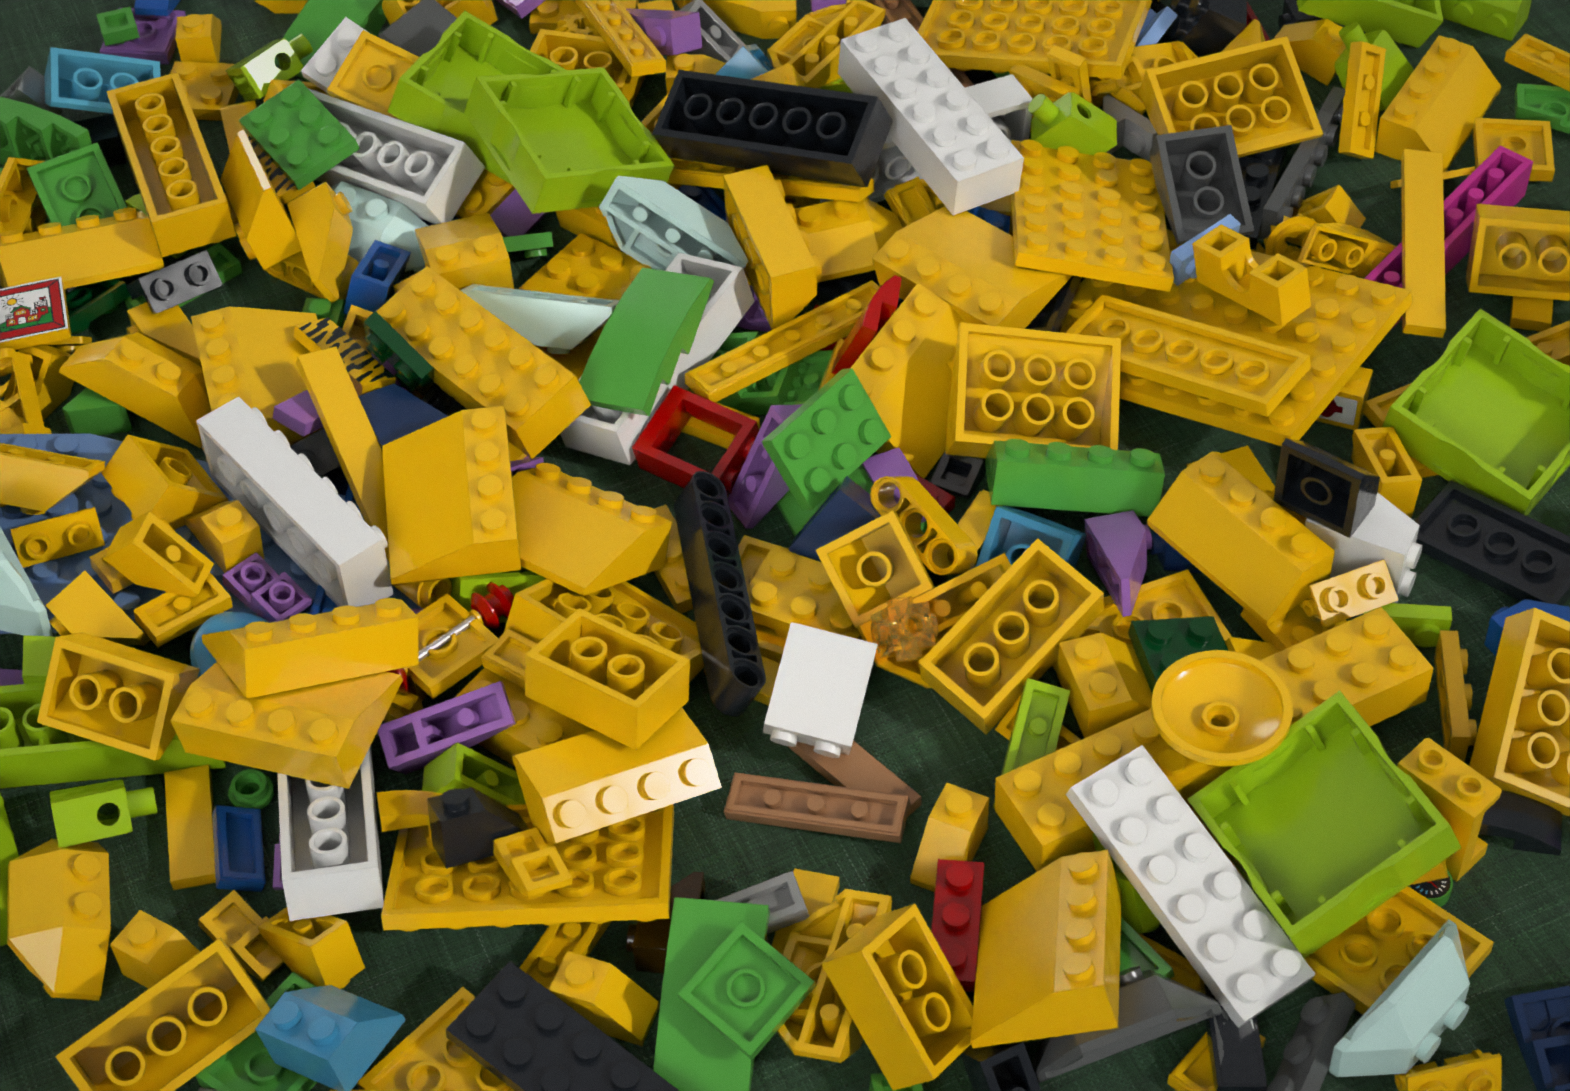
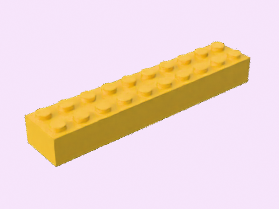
[994,607,1434,871]

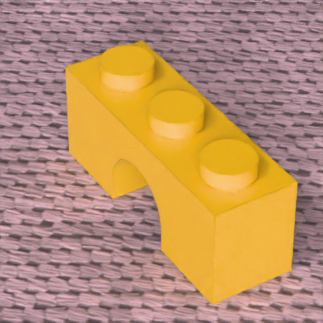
[1192,224,1311,326]

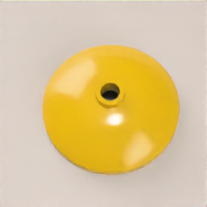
[1151,650,1293,766]

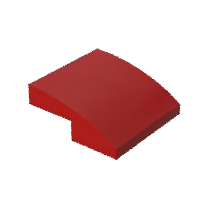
[831,275,902,375]

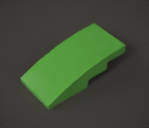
[274,0,386,82]
[0,97,92,166]
[579,267,714,416]
[687,331,833,415]
[653,897,770,1091]

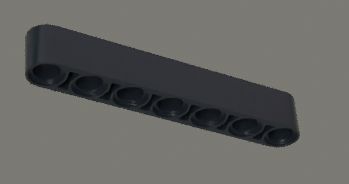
[674,471,766,717]

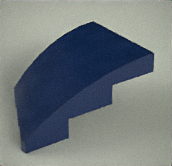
[1504,986,1570,1091]

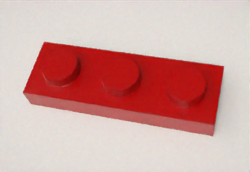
[931,859,984,992]

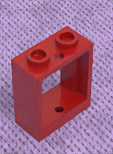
[632,385,759,496]

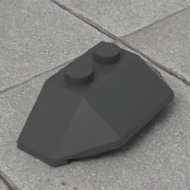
[1032,966,1223,1083]

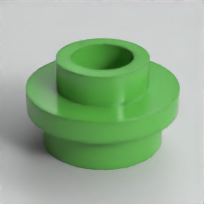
[228,769,274,810]

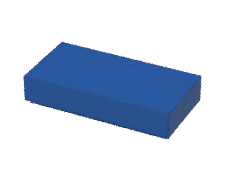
[212,805,265,892]

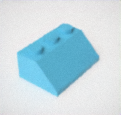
[44,47,161,114]

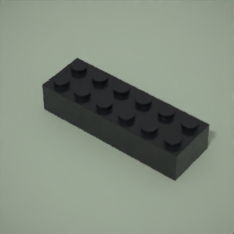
[652,70,893,188]

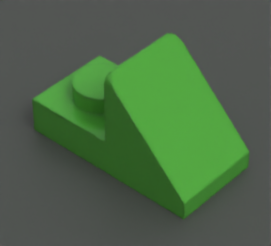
[62,387,132,436]

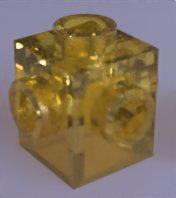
[871,596,938,663]

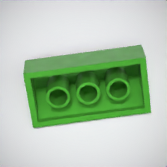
[985,439,1165,517]

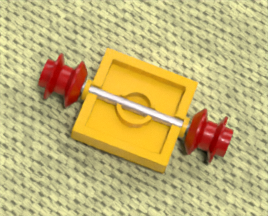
[385,582,514,699]

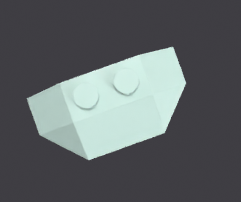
[599,176,748,271]
[331,181,428,272]
[461,284,619,354]
[0,527,53,636]
[1329,919,1470,1077]

